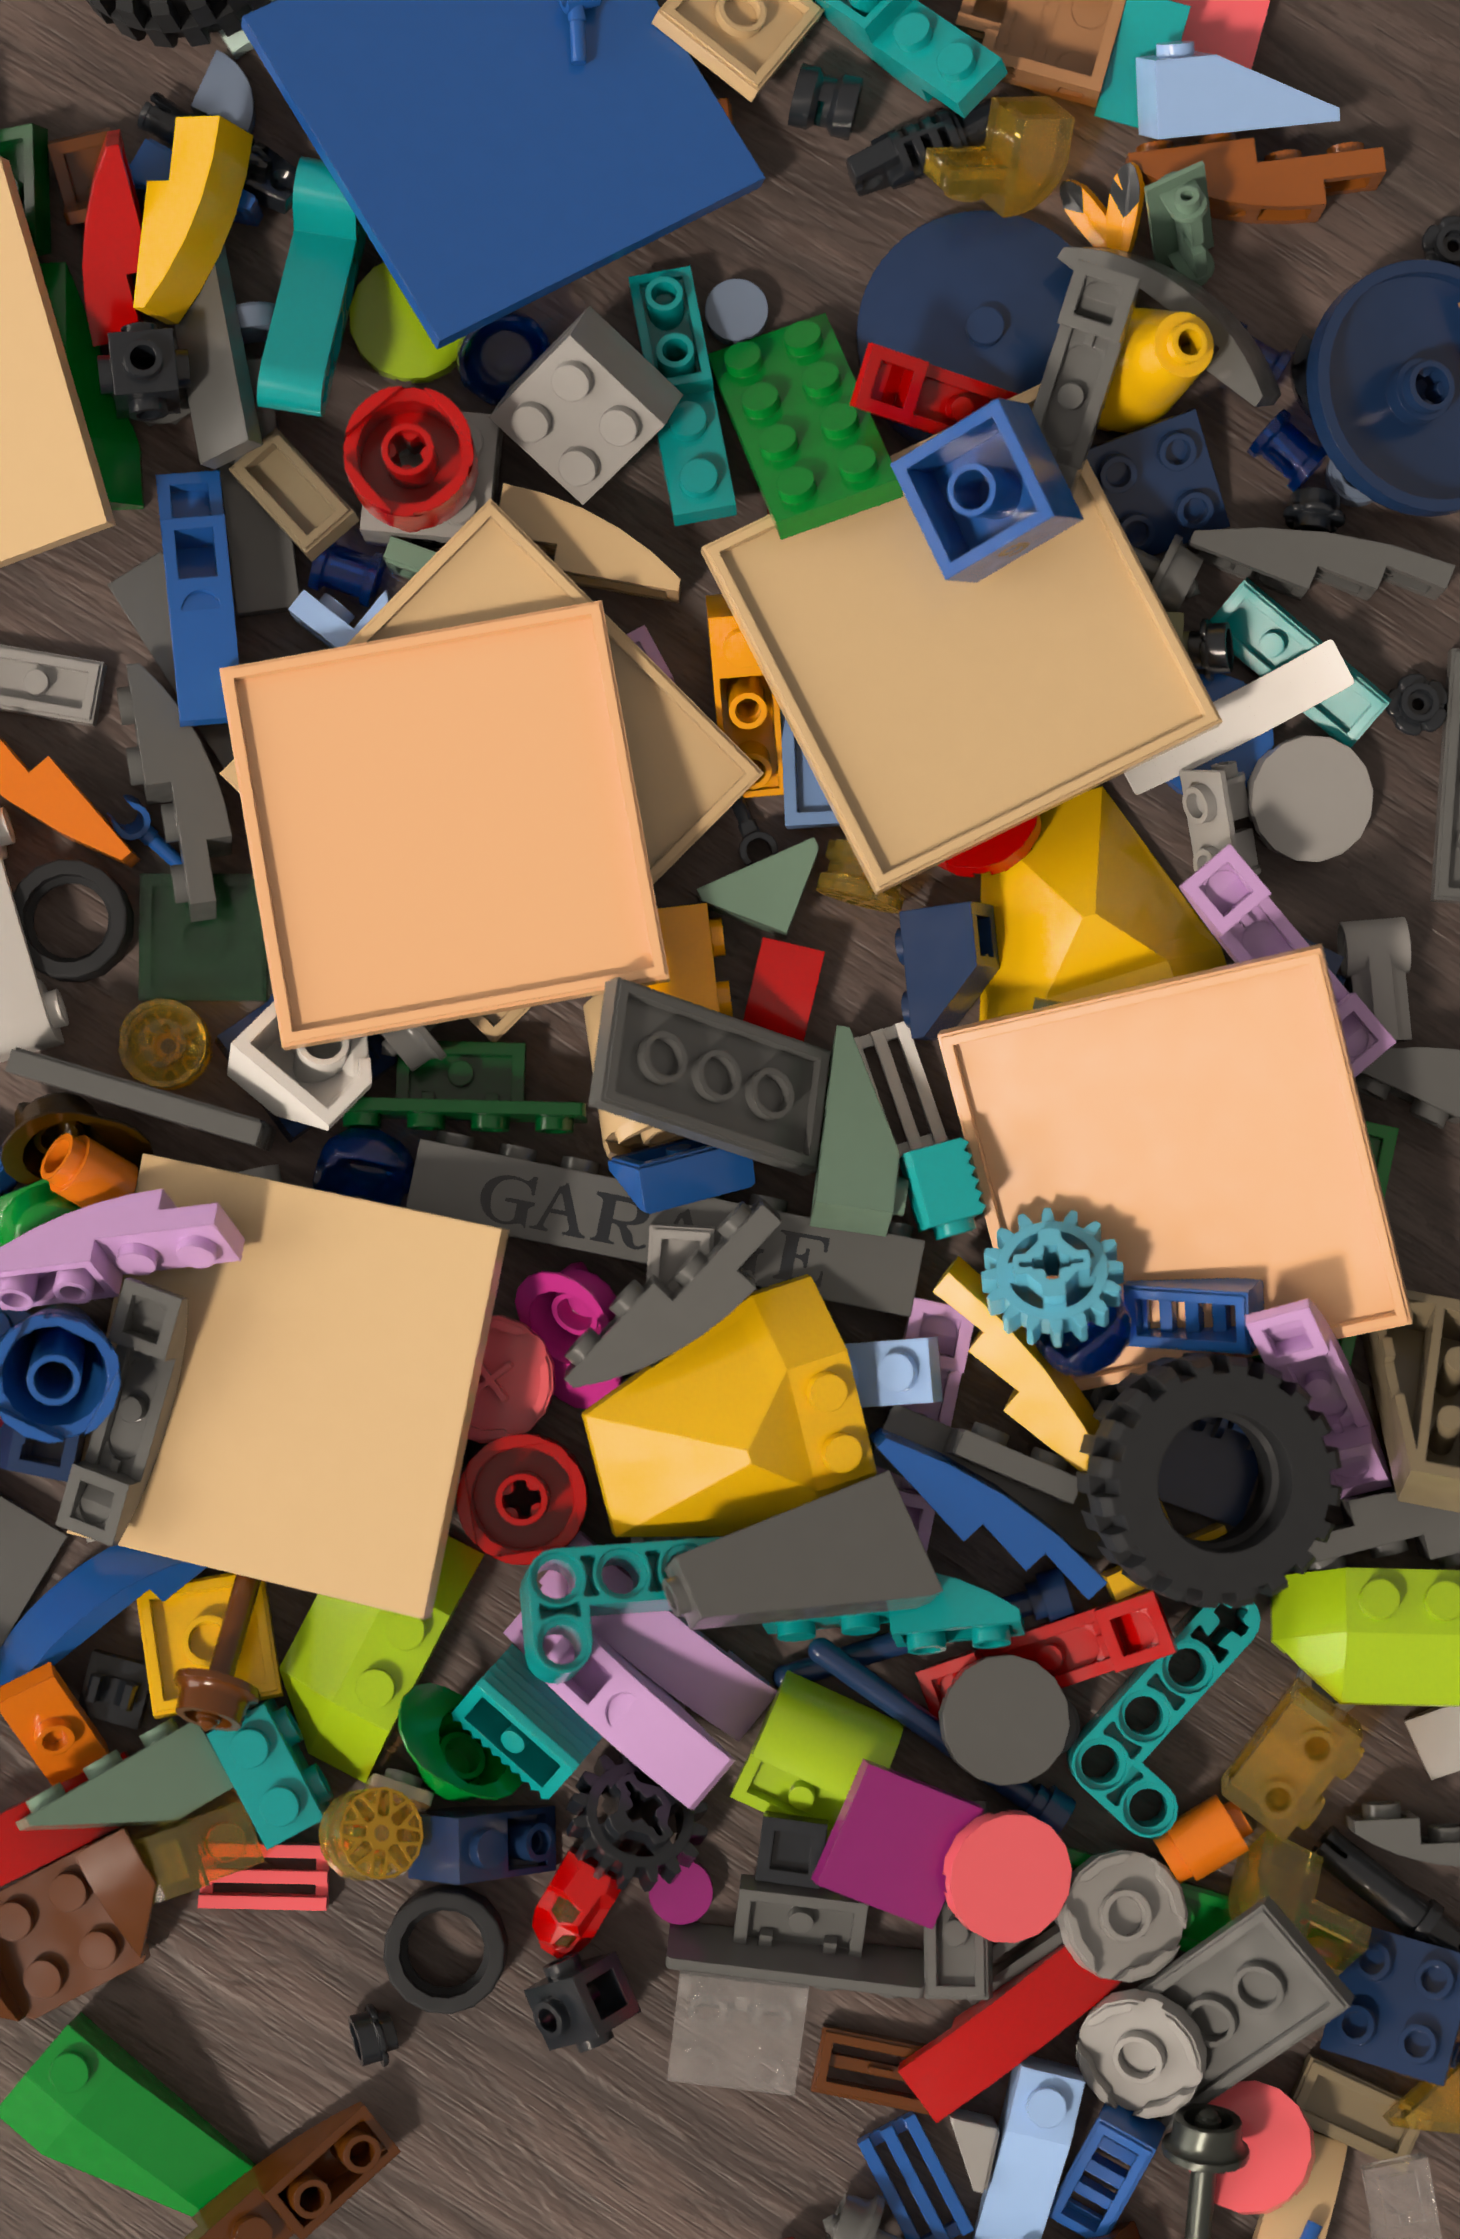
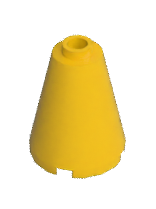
[1097,307,1214,433]

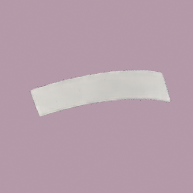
[1124,639,1354,795]

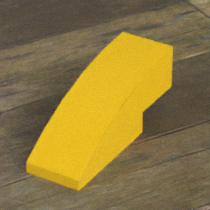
[133,116,253,324]

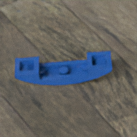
[0,1545,207,1686]

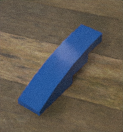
[869,1427,1107,1600]

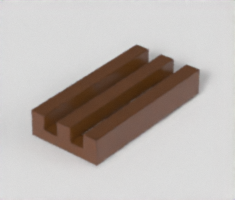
[810,2023,930,2115]

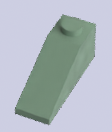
[809,1025,909,1237]

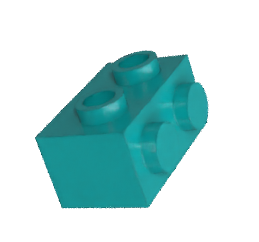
[206,1698,333,1850]

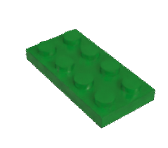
[708,313,904,540]

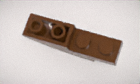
[184,2102,401,2239]

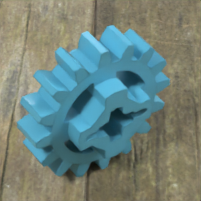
[981,1208,1124,1348]

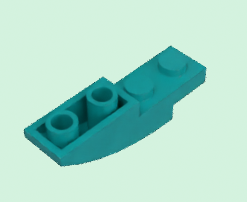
[813,0,1008,118]
[628,266,737,526]
[761,1573,1025,1655]

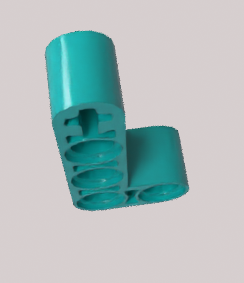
[257,156,366,417]
[519,1537,722,1684]
[1066,1603,1261,1838]

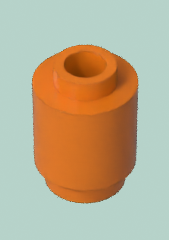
[40,1133,138,1208]
[1153,1794,1254,1884]

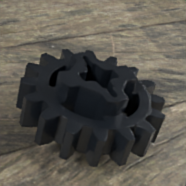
[566,1753,708,1892]

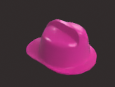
[515,1262,623,1409]

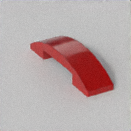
[849,342,1018,435]
[915,1590,1178,1719]

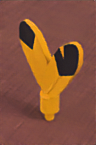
[1059,162,1145,253]

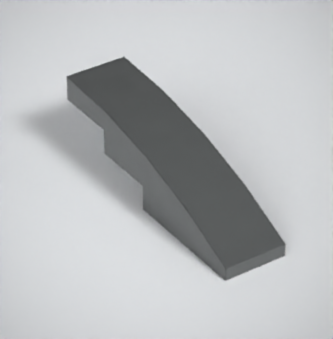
[1186,527,1456,601]

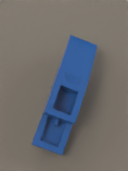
[156,470,239,727]

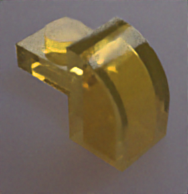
[924,96,1075,218]
[131,1800,265,1903]
[1229,1829,1372,1976]

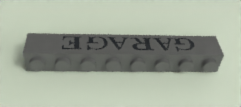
[406,1130,925,1317]

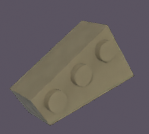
[1361,1290,1460,1513]

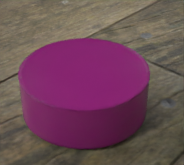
[649,1860,713,1925]

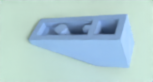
[1135,41,1340,140]
[972,2056,1085,2239]

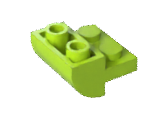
[730,1670,904,1841]

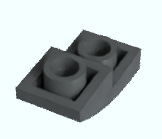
[1345,1800,1460,1867]

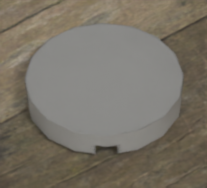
[1246,735,1373,862]
[1057,1849,1188,1982]
[1076,1989,1207,2119]

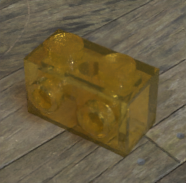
[1221,1678,1365,1841]

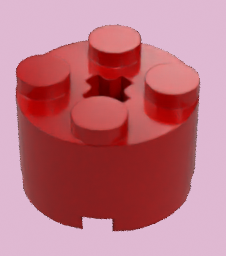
[343,386,479,533]
[456,1433,589,1565]

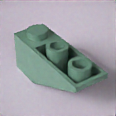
[15,1717,233,1831]

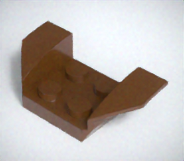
[0,1827,157,2022]

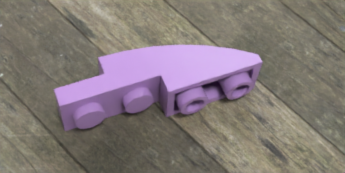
[0,1188,245,1311]
[503,1586,736,1810]

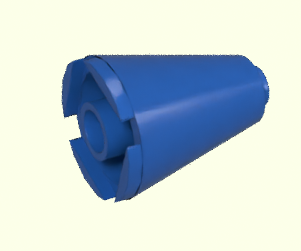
[0,1303,121,1443]

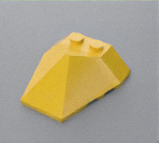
[979,786,1227,1021]
[581,1274,877,1537]

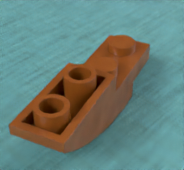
[1124,132,1387,225]

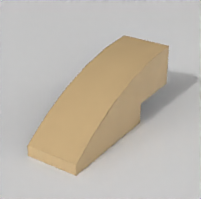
[499,483,681,603]

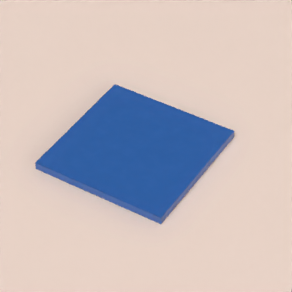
[241,0,765,350]

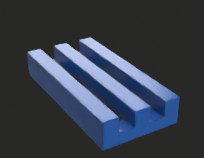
[857,2111,974,2239]

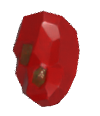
[532,1846,621,1959]

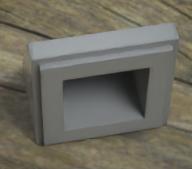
[1403,1707,1460,1780]
[949,2108,1000,2193]

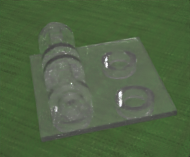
[667,1970,809,2096]

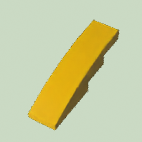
[933,1255,1100,1471]

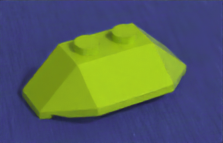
[279,1535,485,1783]
[1270,1567,1460,1707]

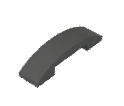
[1057,247,1281,407]
[1032,259,1141,495]
[55,1277,188,1547]

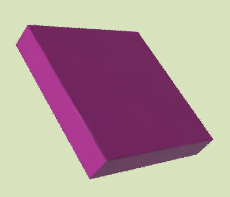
[811,1758,984,1930]

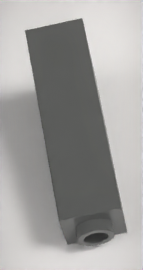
[662,1470,943,1630]

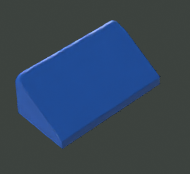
[608,1138,755,1214]

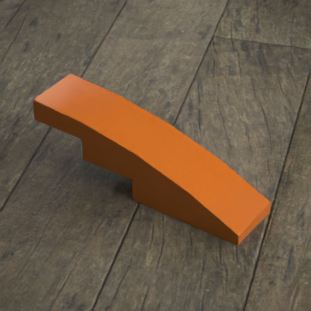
[0,736,141,868]

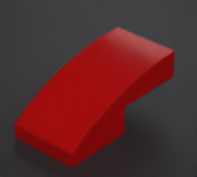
[743,937,825,1042]

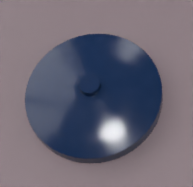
[856,210,1074,445]
[1306,259,1460,517]

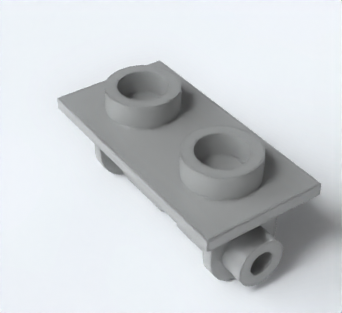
[1179,761,1261,875]

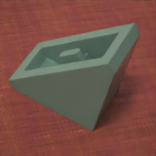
[697,837,819,939]

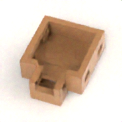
[955,0,1126,108]

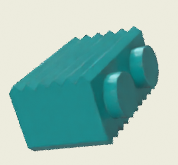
[899,1138,986,1241]
[451,1644,603,1800]

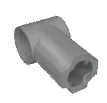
[1337,916,1412,1042]

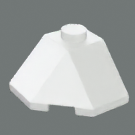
[227,1002,372,1131]

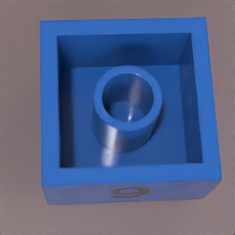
[890,398,1084,583]

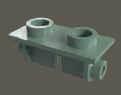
[1144,161,1215,286]

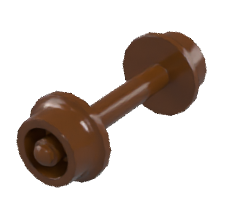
[174,1574,261,1732]

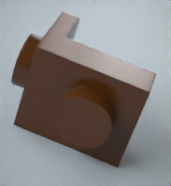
[48,127,111,230]

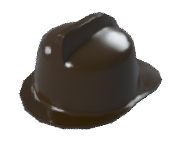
[0,1092,154,1185]

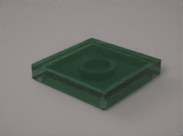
[138,874,269,1002]

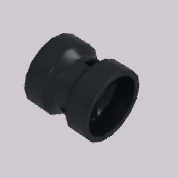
[788,62,864,141]

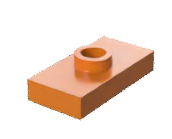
[0,1662,109,1786]

